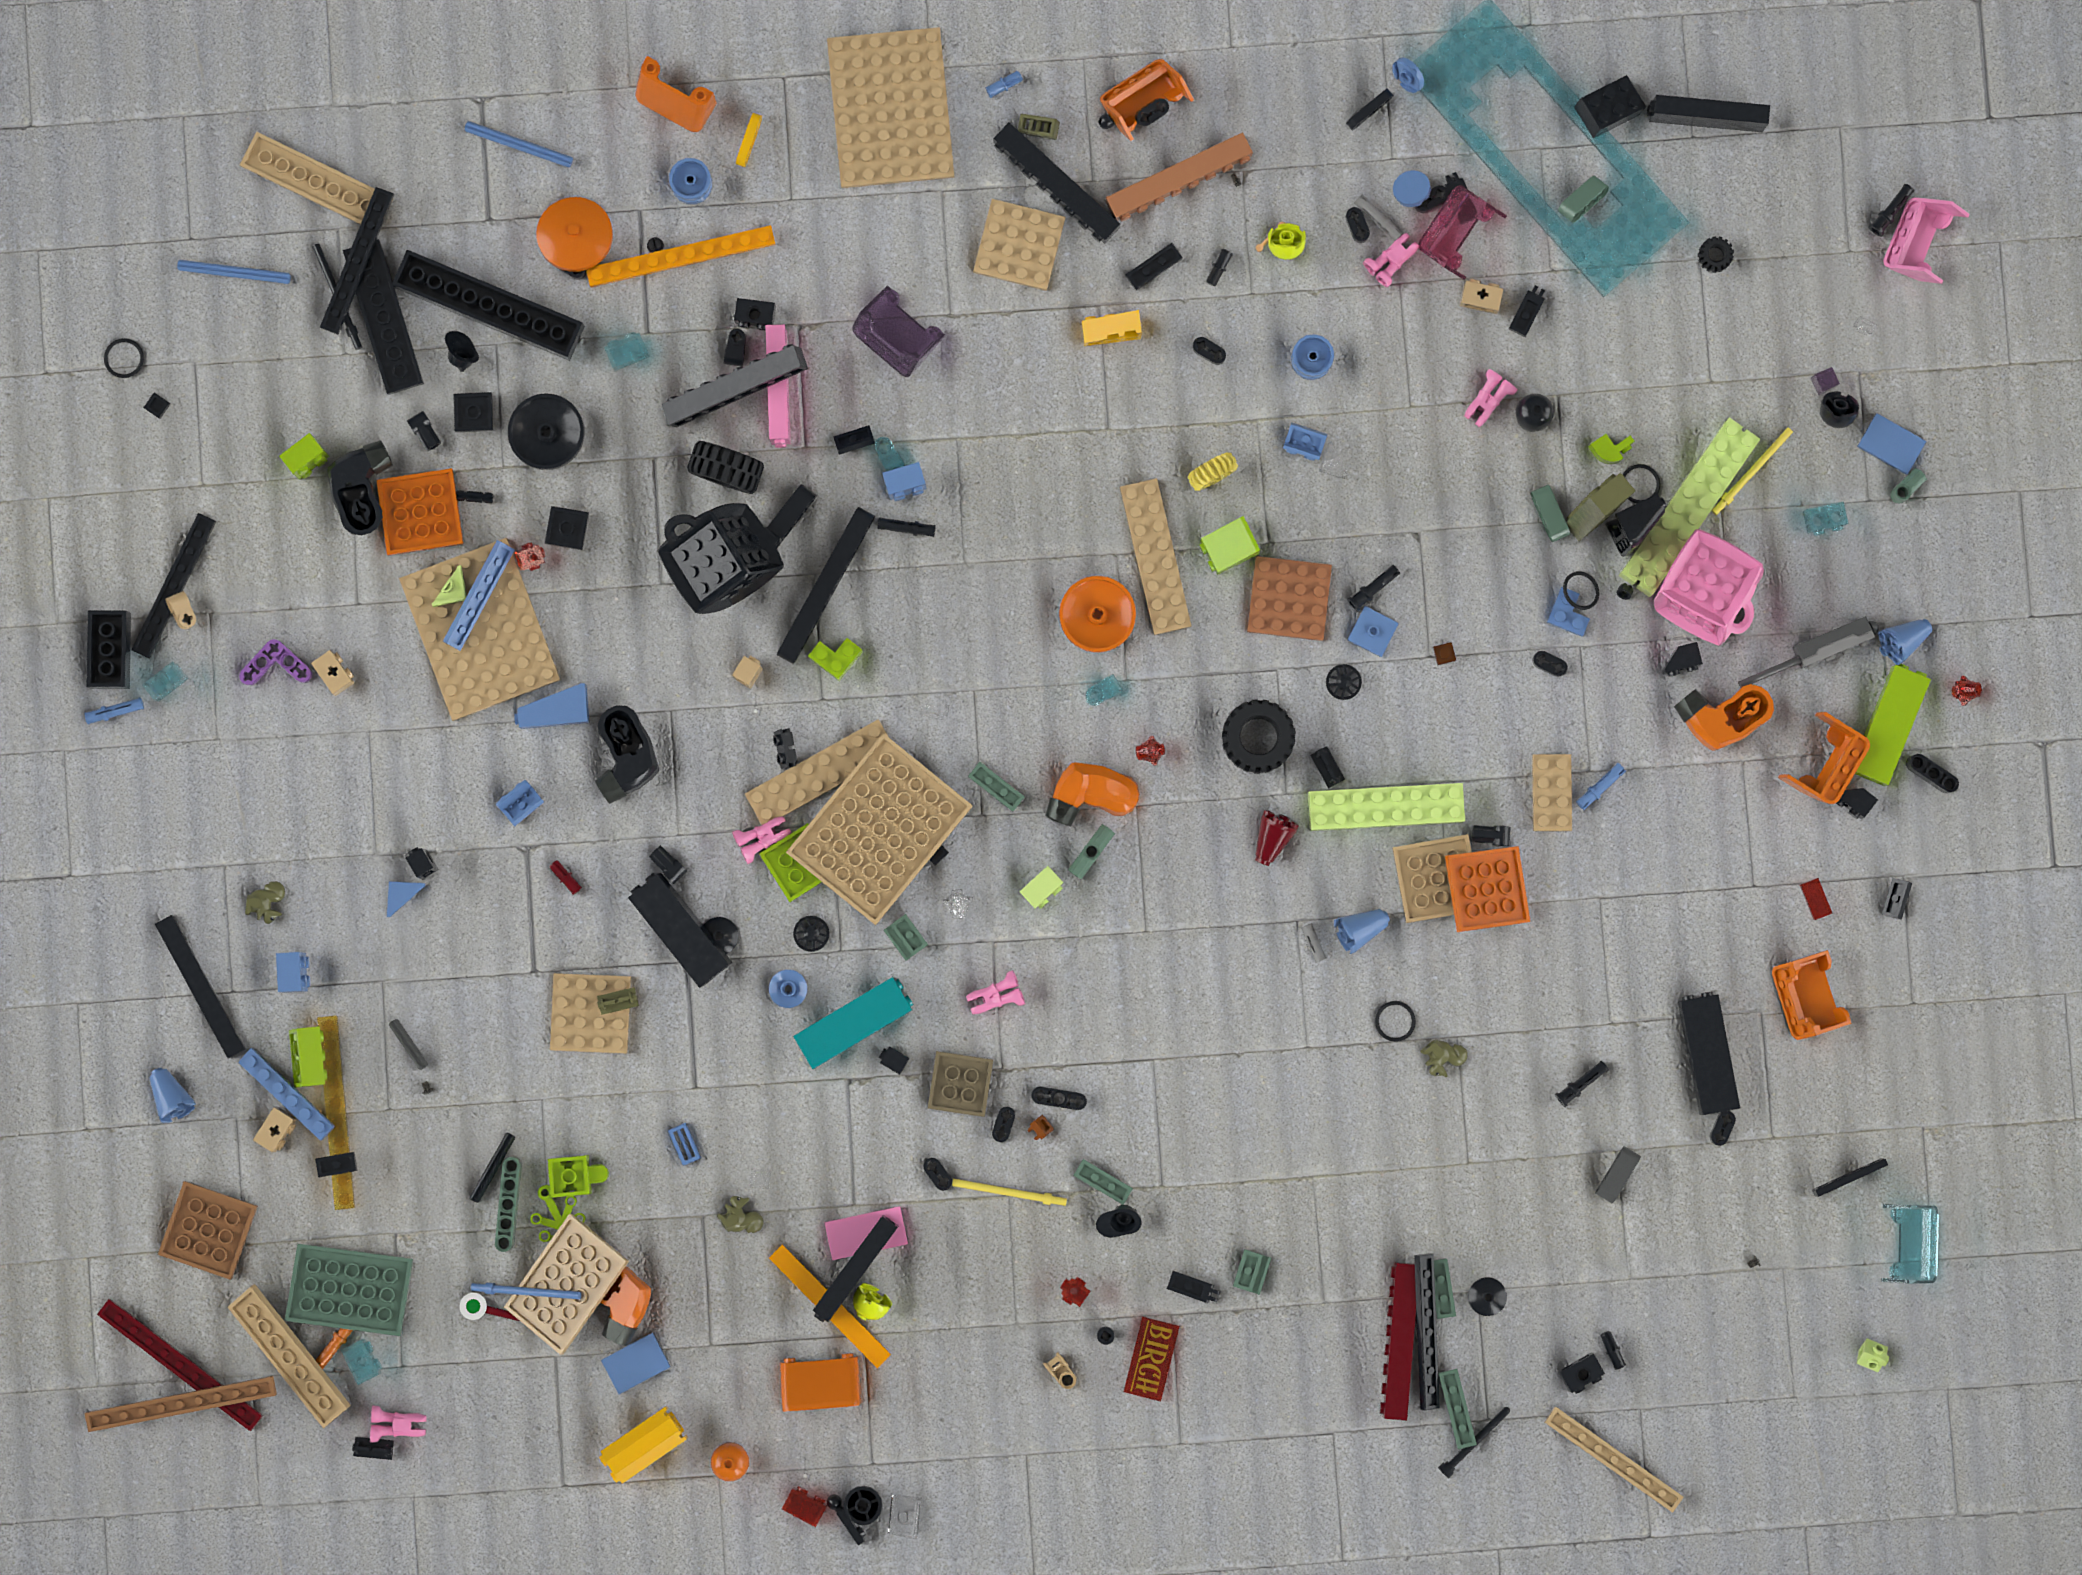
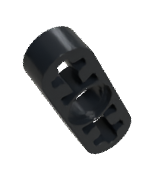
[1346,88,1394,131]
[1031,1087,1087,1110]

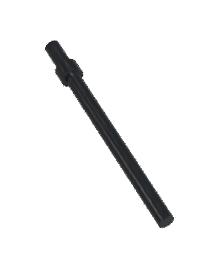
[313,243,363,350]

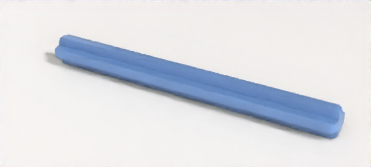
[465,121,573,167]
[177,260,291,284]

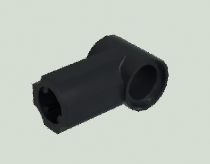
[407,411,441,451]
[1472,825,1511,846]
[649,845,688,884]

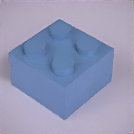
[882,462,927,501]
[276,952,311,993]

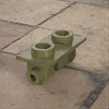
[597,987,639,1015]

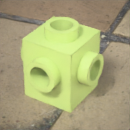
[1856,1338,1889,1372]

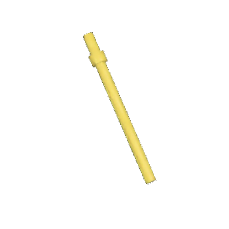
[1711,427,1793,515]
[952,1178,1067,1206]

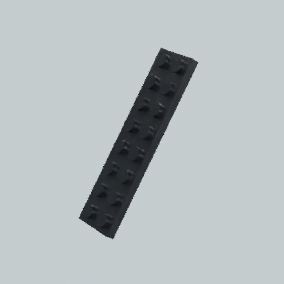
[343,239,424,395]

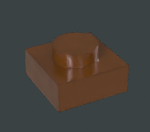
[1433,642,1456,666]

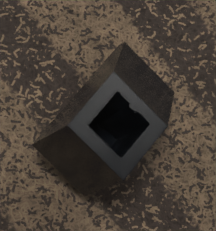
[1662,642,1703,677]
[1836,788,1878,819]

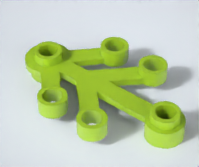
[530,1185,586,1242]

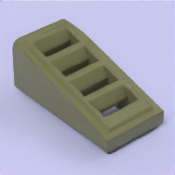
[1017,114,1060,140]

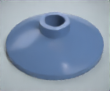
[769,970,807,1008]

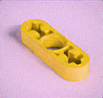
[736,113,762,167]

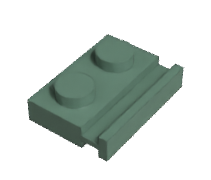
[883,914,928,961]
[1233,1249,1271,1295]

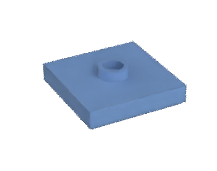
[1348,606,1399,657]

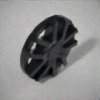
[1326,664,1362,700]
[793,916,829,952]

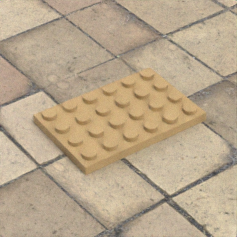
[504,1214,629,1355]

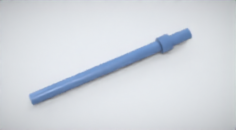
[471,1282,581,1300]

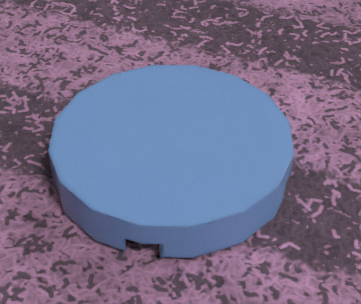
[1392,57,1424,93]
[1393,170,1431,207]

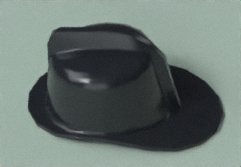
[444,331,479,372]
[1096,1205,1142,1238]

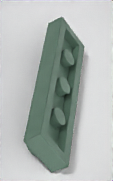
[1438,1369,1477,1449]

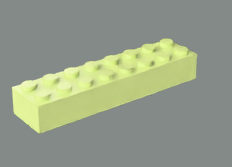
[1308,783,1465,831]

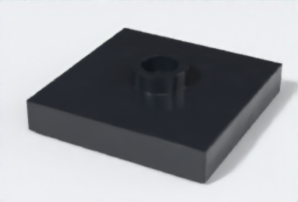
[453,392,494,433]
[545,506,589,550]

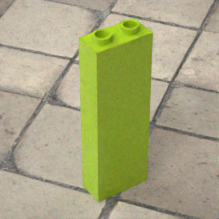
[1855,664,1931,787]

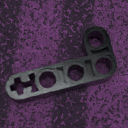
[765,484,817,548]

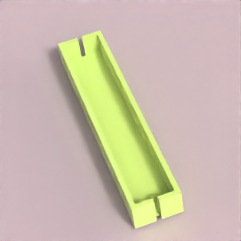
[1618,417,1760,597]

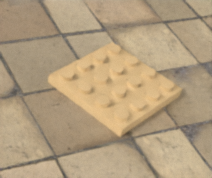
[973,199,1065,291]
[1392,834,1472,923]
[550,973,631,1054]

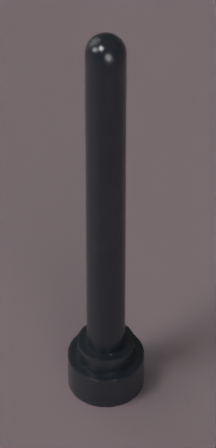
[1438,1407,1510,1479]

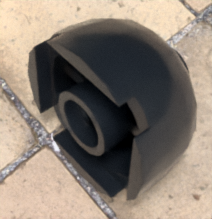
[1820,391,1859,428]
[1515,394,1554,432]
[843,1485,883,1525]

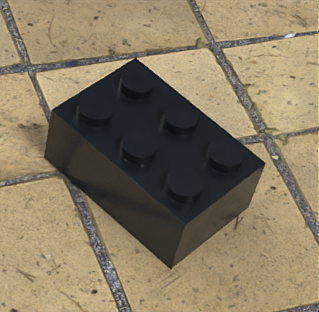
[1574,75,1646,139]

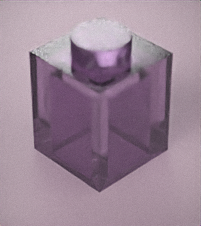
[1810,367,1840,396]

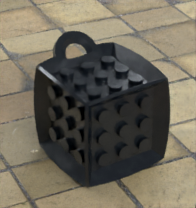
[658,503,784,614]

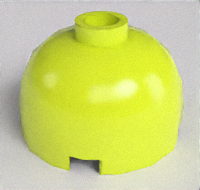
[1268,223,1306,260]
[852,1283,892,1320]

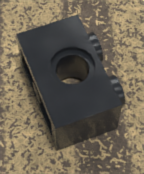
[734,298,776,331]
[405,847,439,880]
[1558,1352,1605,1394]

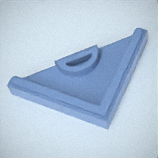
[387,881,425,917]

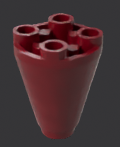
[1255,809,1299,866]

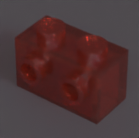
[782,1486,827,1527]

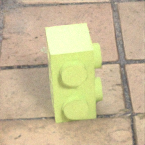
[1019,866,1063,909]

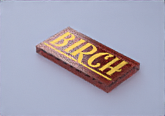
[1123,1316,1180,1402]

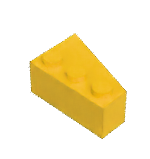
[1081,310,1142,346]

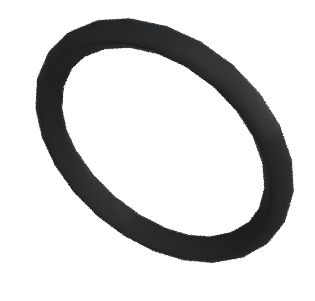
[104,338,144,378]
[1622,464,1660,504]
[1563,571,1600,610]
[1375,1001,1416,1042]

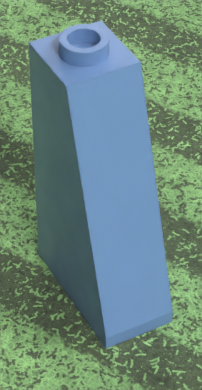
[514,683,590,729]

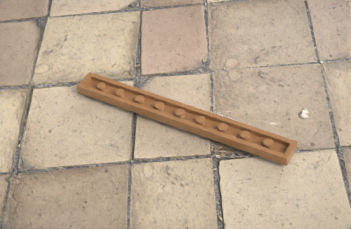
[84,1376,277,1432]

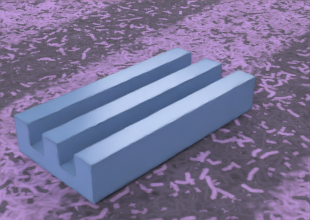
[668,1123,701,1166]

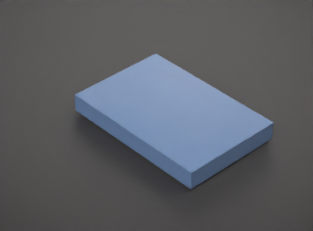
[1857,413,1926,475]
[601,1333,671,1394]

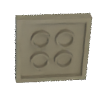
[928,1051,993,1117]

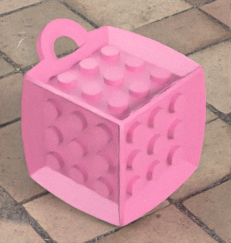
[1654,529,1764,646]

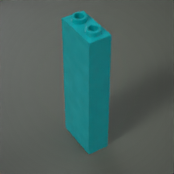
[793,977,914,1069]

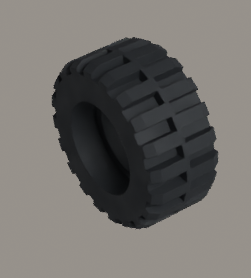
[687,440,764,494]
[1222,699,1296,774]

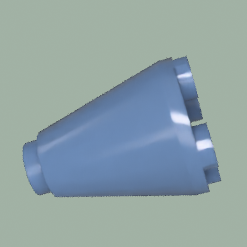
[1878,619,1932,665]

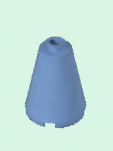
[1334,909,1390,954]
[149,1068,196,1123]

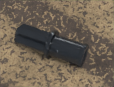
[1206,249,1233,287]
[1600,1331,1626,1370]

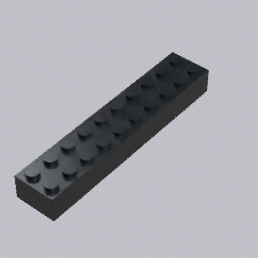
[392,250,585,361]

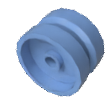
[669,158,712,204]
[1291,334,1334,380]

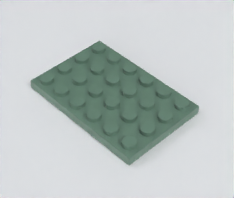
[285,1244,413,1337]

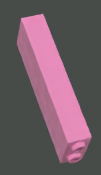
[765,324,791,448]

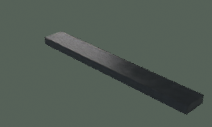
[320,187,394,335]
[131,513,217,659]
[155,915,245,1059]
[1414,1253,1440,1411]

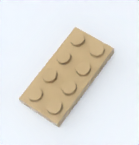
[1532,754,1572,831]

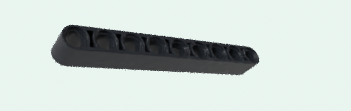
[777,507,875,664]

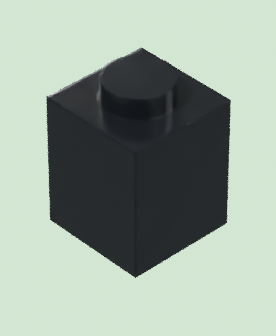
[879,1046,910,1075]

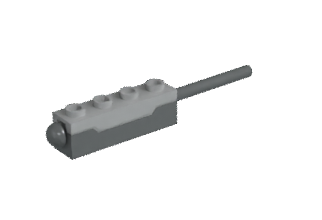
[1738,616,1879,688]

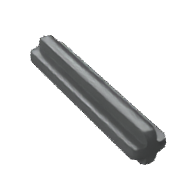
[389,1019,428,1070]

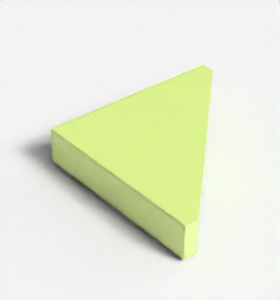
[432,565,467,607]

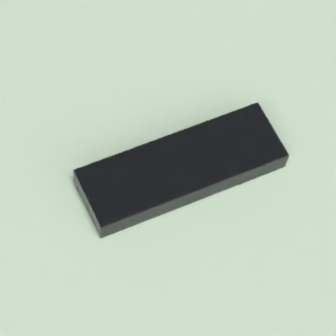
[1125,243,1183,291]

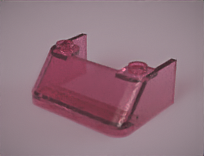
[1418,185,1507,280]

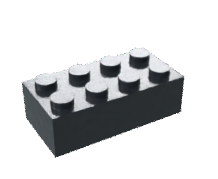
[86,610,131,689]

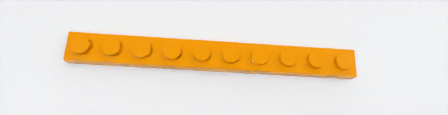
[586,225,776,288]

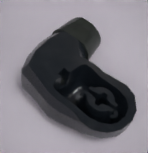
[327,440,393,536]
[595,705,659,804]

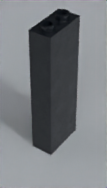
[1647,95,1770,132]
[628,873,733,988]
[1678,991,1740,1115]
[812,1215,899,1322]

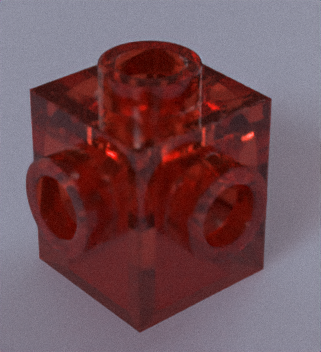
[513,542,546,571]
[1060,1277,1091,1307]

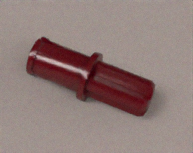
[549,860,582,895]

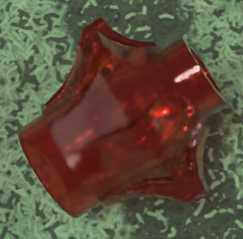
[1952,676,1982,706]
[1136,736,1165,766]

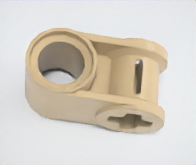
[165,591,196,630]
[1043,1352,1077,1389]

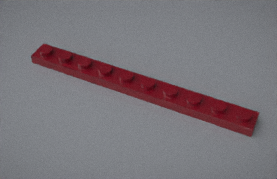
[97,1299,264,1432]

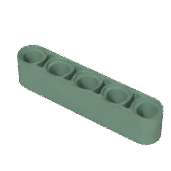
[495,1157,522,1252]

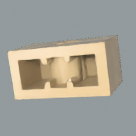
[1460,279,1503,314]
[311,650,354,696]
[732,655,763,689]
[253,1107,297,1152]

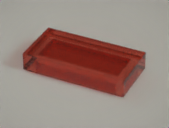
[1800,878,1833,920]

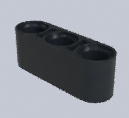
[1906,754,1959,794]

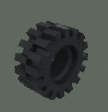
[1698,236,1734,273]

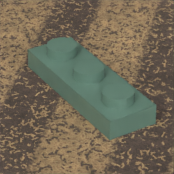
[968,761,1025,812]
[1073,1159,1133,1205]
[1434,1258,1456,1319]

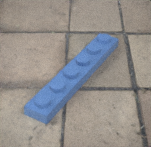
[443,540,515,651]
[238,1048,335,1141]

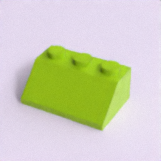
[289,1026,327,1088]

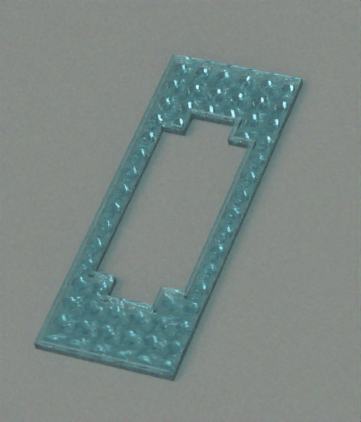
[1413,0,1690,298]

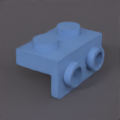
[1283,422,1328,461]
[496,780,544,826]

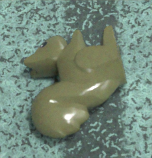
[245,881,285,924]
[1420,1039,1468,1077]
[717,1196,764,1233]

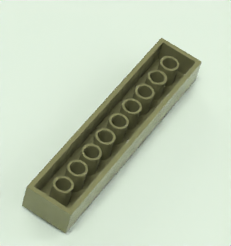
[1566,473,1636,542]

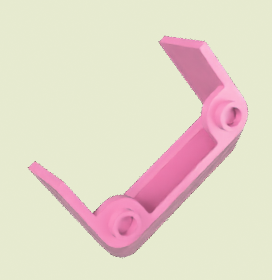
[1884,198,1970,284]

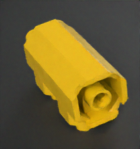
[599,1406,688,1484]

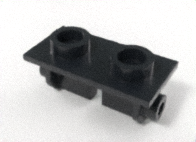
[773,728,798,769]
[1310,746,1345,789]
[352,1437,394,1460]

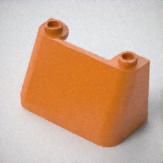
[635,56,717,132]
[1772,950,1852,1040]
[780,1353,861,1412]

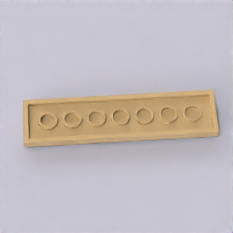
[240,131,393,225]
[1120,478,1191,635]
[745,719,888,825]
[228,1284,351,1429]

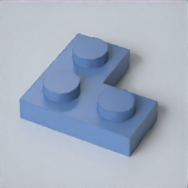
[1547,587,1590,637]

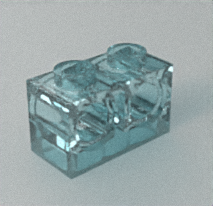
[1803,502,1848,536]
[142,661,189,702]

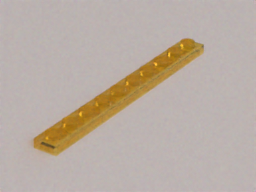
[317,1015,355,1210]

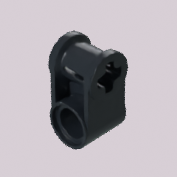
[724,329,746,367]

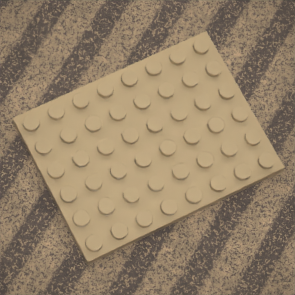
[827,27,955,188]
[399,538,561,721]
[786,733,973,925]

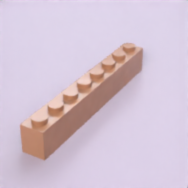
[1106,132,1253,222]

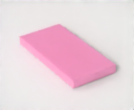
[824,1206,908,1260]

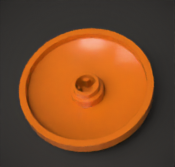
[536,197,613,272]
[1059,576,1136,653]

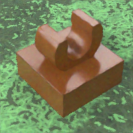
[1027,1114,1054,1140]

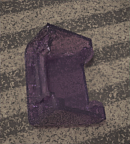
[852,285,945,377]

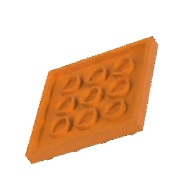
[376,468,464,556]
[1445,846,1530,932]

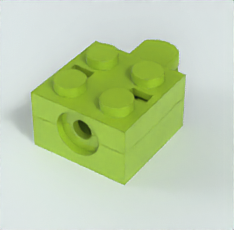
[548,1155,609,1198]

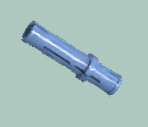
[84,697,144,725]
[1576,763,1626,810]

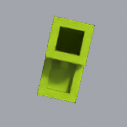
[1588,434,1635,464]

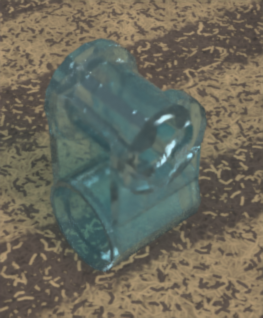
[875,437,905,471]
[1086,674,1123,706]

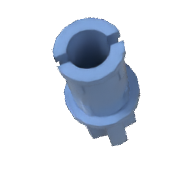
[985,71,1023,98]

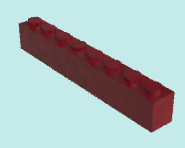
[1379,1262,1416,1421]

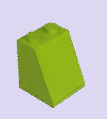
[1199,516,1260,575]

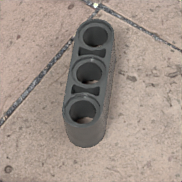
[1595,1146,1641,1204]

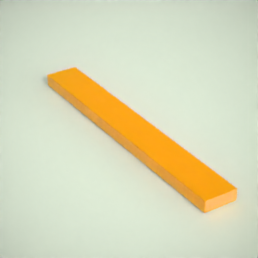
[769,1244,891,1368]

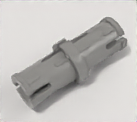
[1301,923,1327,963]

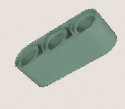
[1558,175,1609,223]
[1530,485,1570,542]

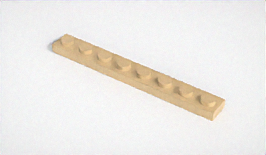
[1544,1407,1683,1513]

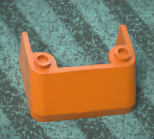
[1100,59,1194,141]
[1778,712,1870,804]

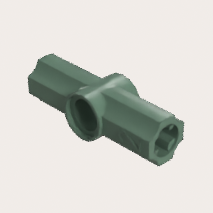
[1068,824,1115,880]

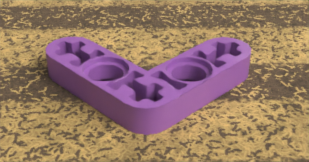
[239,639,312,685]

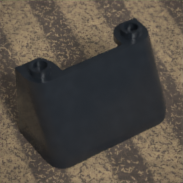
[1605,494,1667,557]

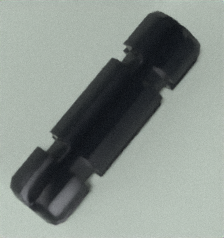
[456,490,494,503]

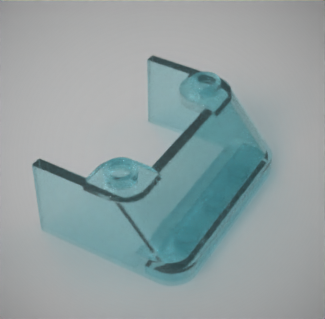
[1881,1204,1938,1284]

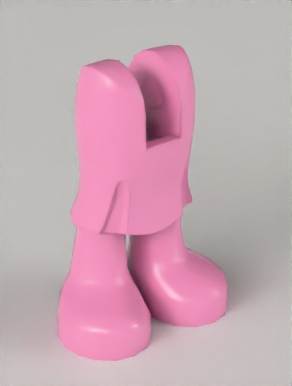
[1363,233,1419,288]
[1464,369,1518,427]
[732,816,792,864]
[966,970,1025,1015]
[370,1405,426,1442]

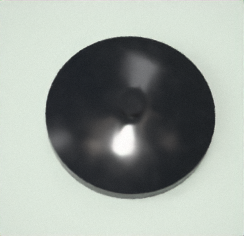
[508,393,585,470]

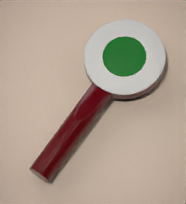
[460,1292,520,1322]

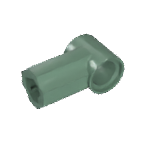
[1890,468,1927,504]

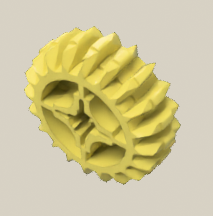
[1188,452,1238,491]

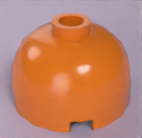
[711,1442,749,1482]

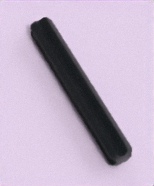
[470,1133,515,1203]

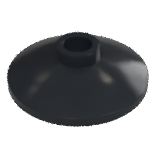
[703,917,739,954]
[1468,1277,1507,1316]

